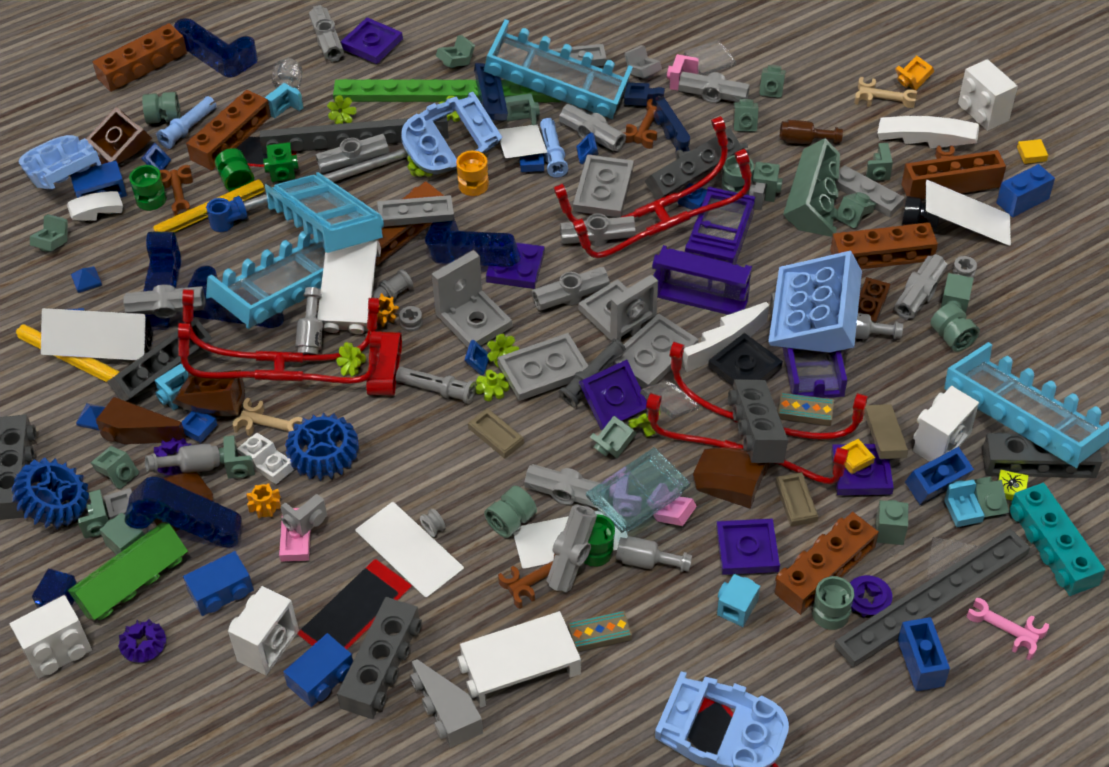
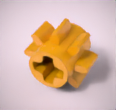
[377,293,399,327]
[246,483,281,518]

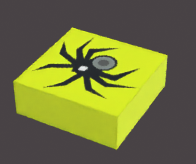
[998,470,1028,500]

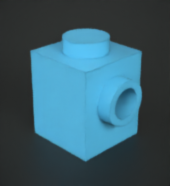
[717,574,760,627]

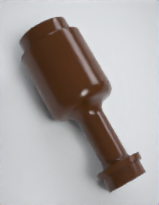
[780,119,843,145]

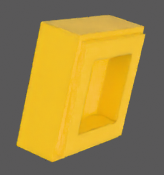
[1017,139,1048,164]
[841,438,875,474]

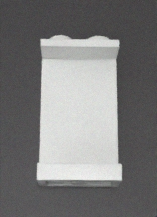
[317,239,381,334]
[457,611,581,708]

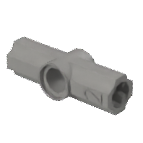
[309,5,344,62]
[678,71,750,103]
[559,104,626,152]
[315,134,389,174]
[560,214,636,246]
[894,254,948,320]
[532,267,610,311]
[123,285,205,318]
[524,464,610,509]
[546,504,597,592]

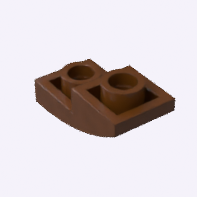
[858,277,891,323]

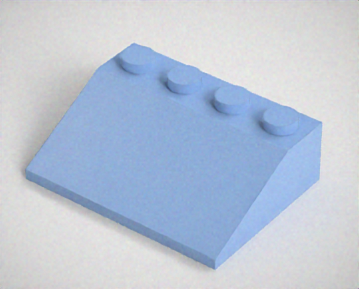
[769,251,862,352]

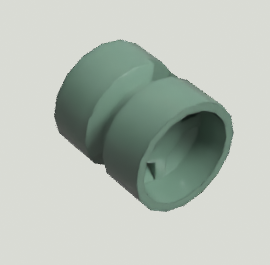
[142,91,180,124]
[721,155,754,195]
[930,303,980,352]
[484,486,537,538]
[812,576,854,630]

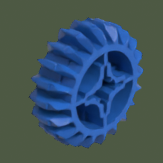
[285,412,359,481]
[11,457,89,529]

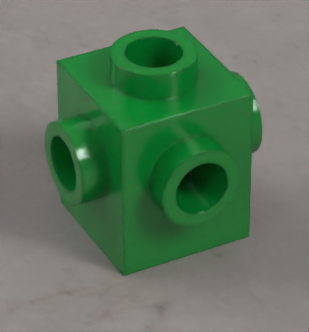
[263,142,299,182]

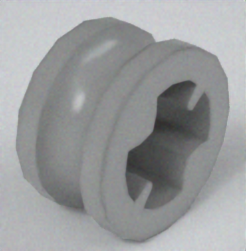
[952,256,977,278]
[399,306,423,332]
[420,509,446,537]

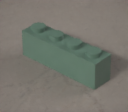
[783,138,840,237]

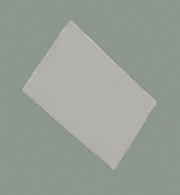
[498,125,547,158]

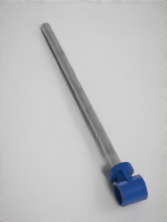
[206,148,409,232]

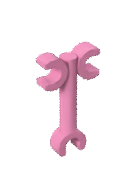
[967,598,1049,660]

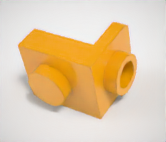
[895,55,935,91]

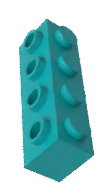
[1010,482,1106,596]

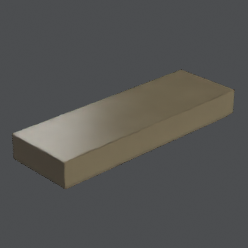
[864,404,908,459]

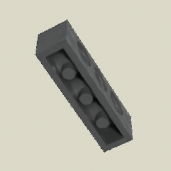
[645,128,742,200]
[107,317,212,401]
[728,379,788,463]
[0,414,37,520]
[982,432,1102,478]
[337,597,422,719]

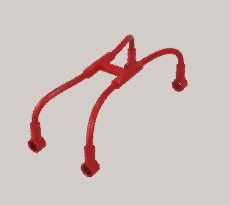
[553,116,752,258]
[178,289,382,384]
[646,342,868,484]

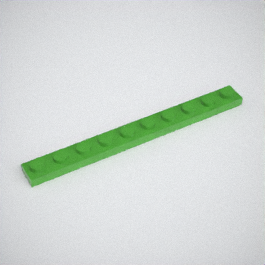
[333,79,561,102]

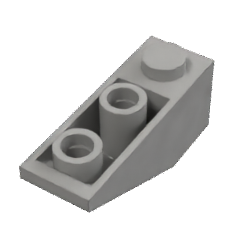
[410,659,483,748]

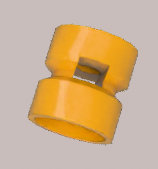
[456,150,489,196]

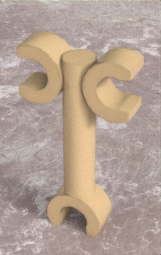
[854,77,917,108]
[233,398,302,436]

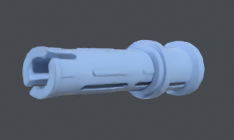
[156,96,217,149]
[540,118,568,177]

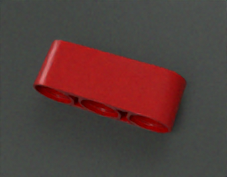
[366,332,402,396]

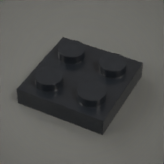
[708,333,783,386]

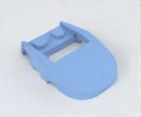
[401,92,503,174]
[18,135,101,189]
[655,671,789,767]

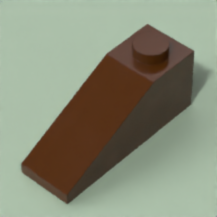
[96,397,186,445]

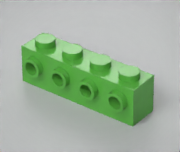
[68,523,188,620]

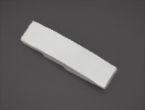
[877,116,979,149]
[682,302,769,372]

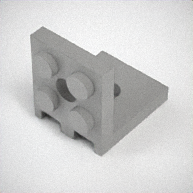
[432,250,513,347]
[578,275,658,342]

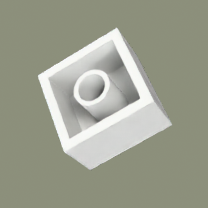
[958,59,1018,131]
[913,386,979,462]
[228,586,299,676]
[9,595,92,679]

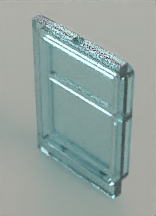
[586,447,691,533]

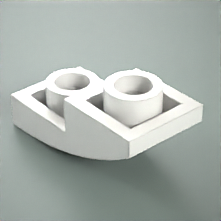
[67,191,123,221]
[237,433,295,484]

